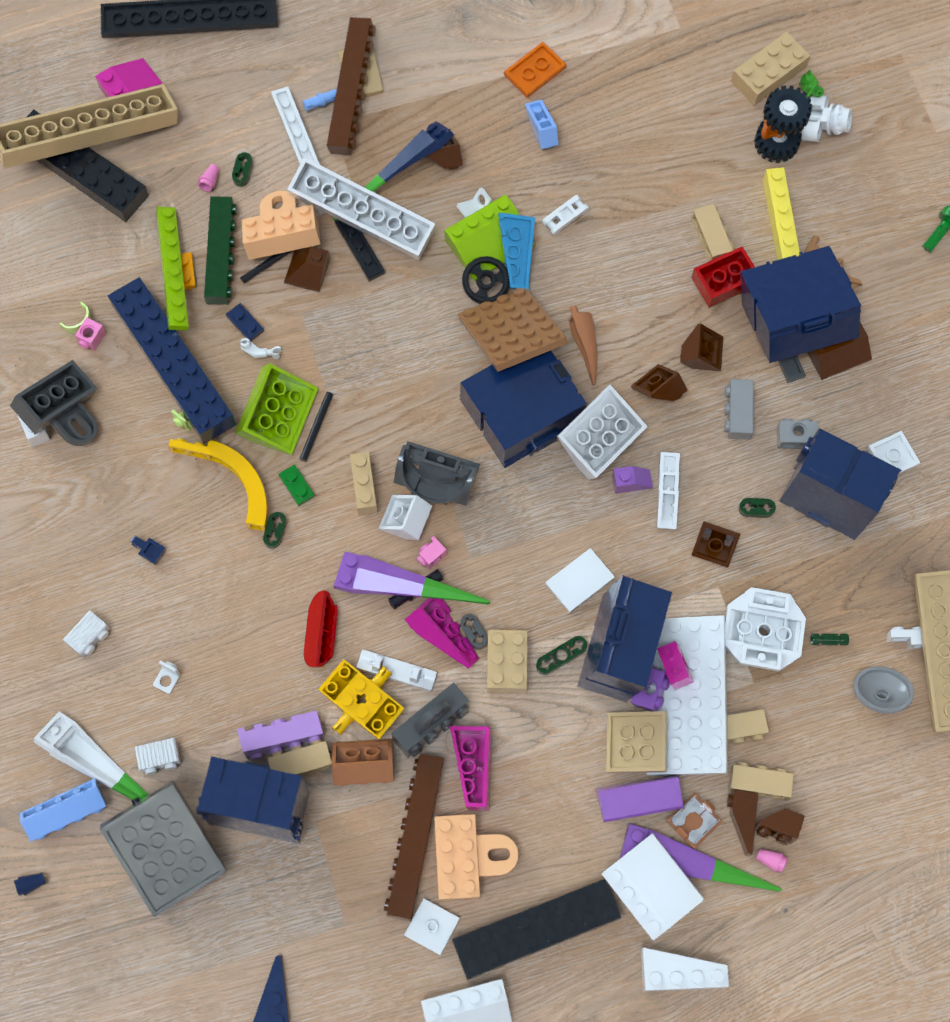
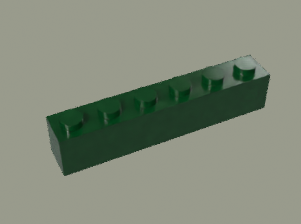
[204,196,237,305]

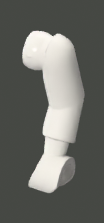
[240,338,282,360]

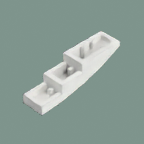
[657,452,680,529]

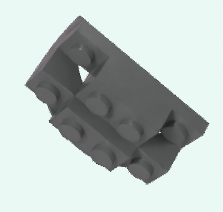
[394,441,480,506]

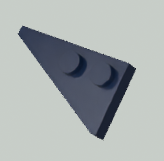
[253,956,289,1022]

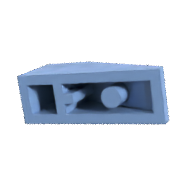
[525,100,559,149]

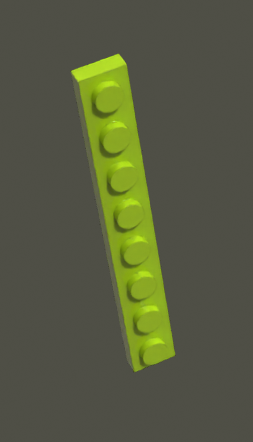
[156,206,189,331]

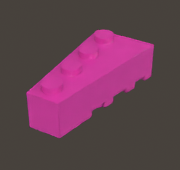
[450,726,492,811]

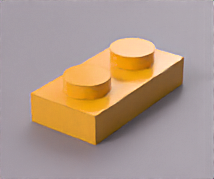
[181,252,196,290]

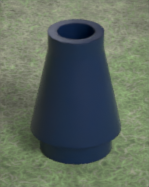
[14,872,46,896]

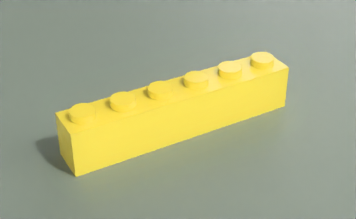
[763,167,800,260]

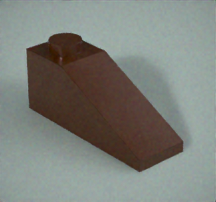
[727,790,758,856]

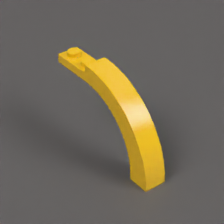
[168,438,269,532]

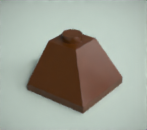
[426,136,463,170]
[284,246,330,292]
[680,323,723,371]
[631,364,687,401]

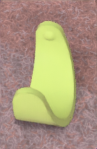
[59,302,91,334]

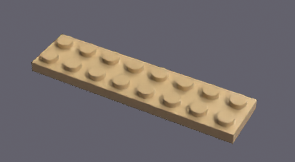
[914,570,950,732]

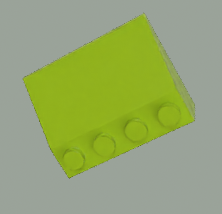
[444,194,535,282]
[235,363,318,455]

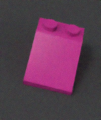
[95,58,163,98]

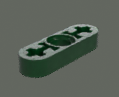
[536,636,587,675]

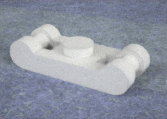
[542,195,590,236]

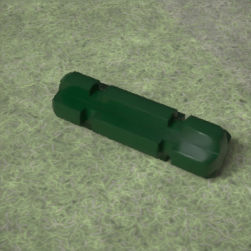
[810,634,849,645]

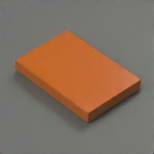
[504,42,567,98]

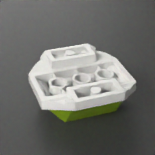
[725,587,806,672]

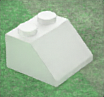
[378,495,432,540]

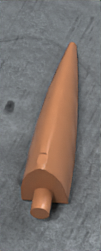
[568,306,597,385]

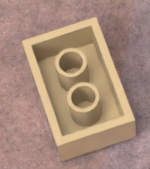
[487,630,527,694]

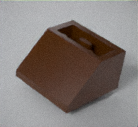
[755,808,805,845]

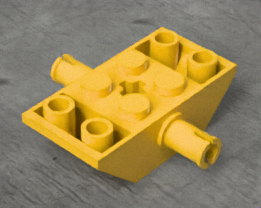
[318,659,405,740]

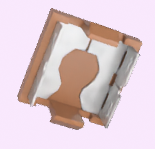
[665,792,723,849]

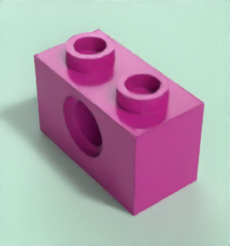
[657,641,694,690]

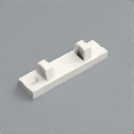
[356,649,437,692]

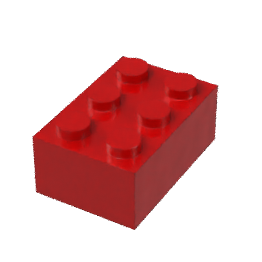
[691,246,755,308]

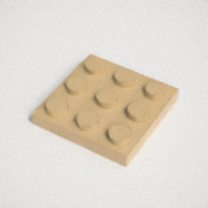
[606,711,667,773]

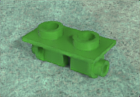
[799,69,824,97]

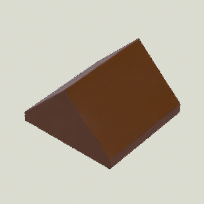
[692,521,740,568]

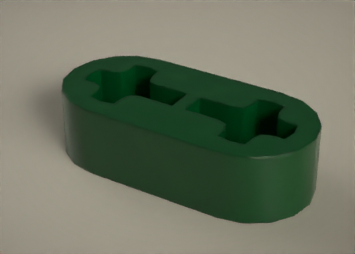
[232,152,253,187]
[738,498,776,518]
[263,512,287,549]

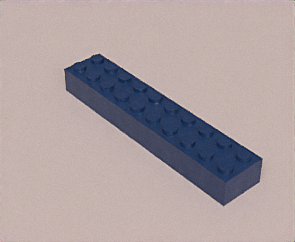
[107,277,237,444]

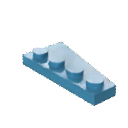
[498,213,535,290]

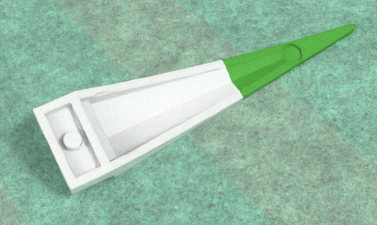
[33,712,149,800]

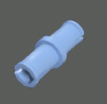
[302,88,337,112]

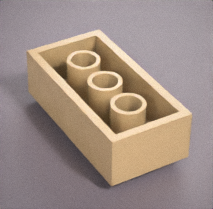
[731,32,810,106]

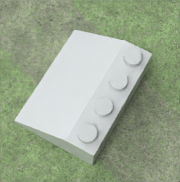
[557,385,648,480]
[602,833,704,941]

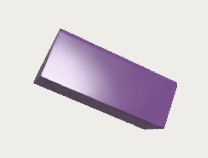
[595,775,683,822]

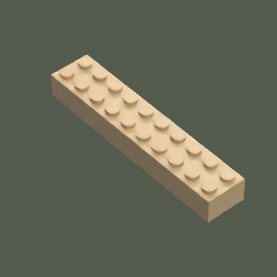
[0,84,178,168]

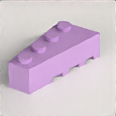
[237,711,324,761]

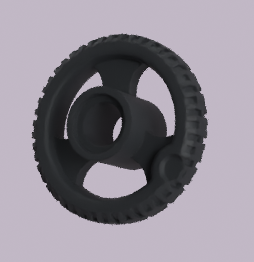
[462,256,510,304]

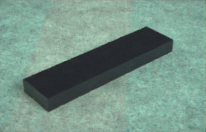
[334,219,385,282]

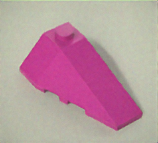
[404,598,479,669]

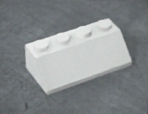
[421,979,512,1022]

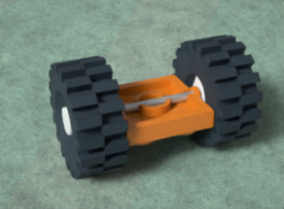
[754,85,812,163]

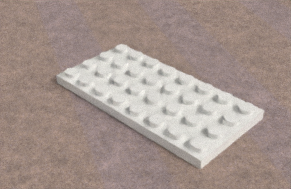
[647,615,728,776]

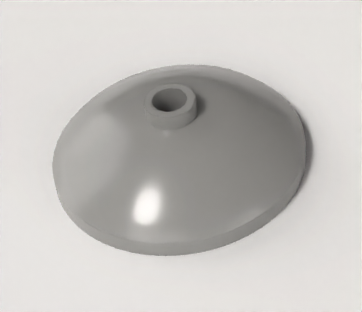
[853,667,914,714]

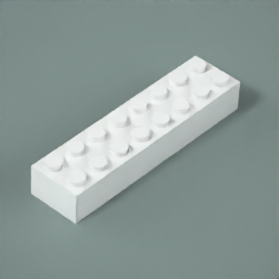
[287,157,435,261]

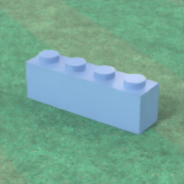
[19,779,106,842]

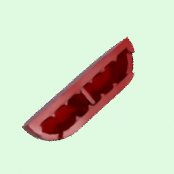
[304,590,338,668]

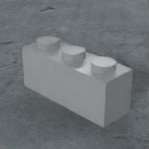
[724,379,753,440]

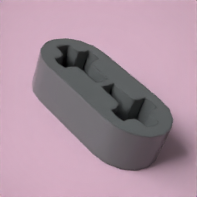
[460,614,488,650]

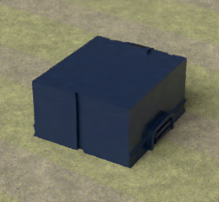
[740,246,861,363]
[459,350,587,468]
[779,428,902,540]
[577,575,672,702]
[195,756,310,844]

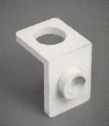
[457,187,492,218]
[153,661,181,694]

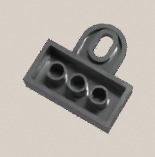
[10,360,97,446]
[391,682,469,758]

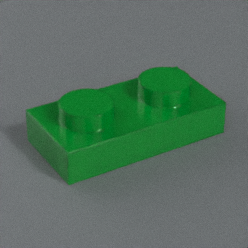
[278,464,315,507]

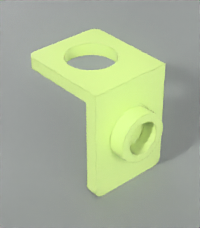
[171,410,192,431]

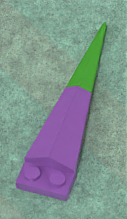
[334,552,490,605]
[619,824,782,891]

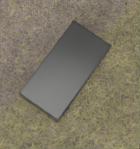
[778,355,806,383]

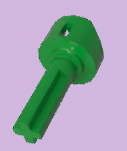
[922,205,950,253]

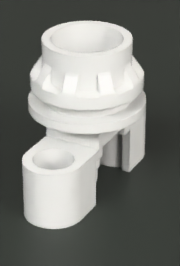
[801,94,852,142]

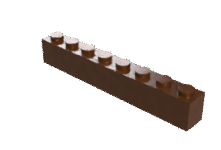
[326,17,376,155]
[384,754,444,921]

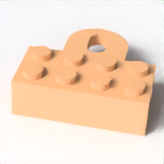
[242,191,321,260]
[434,814,518,902]

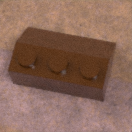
[807,322,872,380]

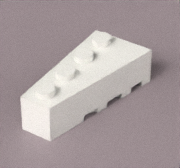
[640,948,729,992]

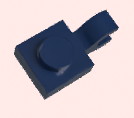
[130,535,166,565]

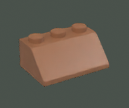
[332,739,394,786]

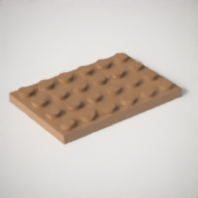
[458,288,568,372]

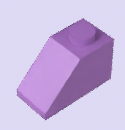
[612,466,653,494]

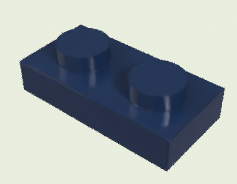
[226,303,264,341]

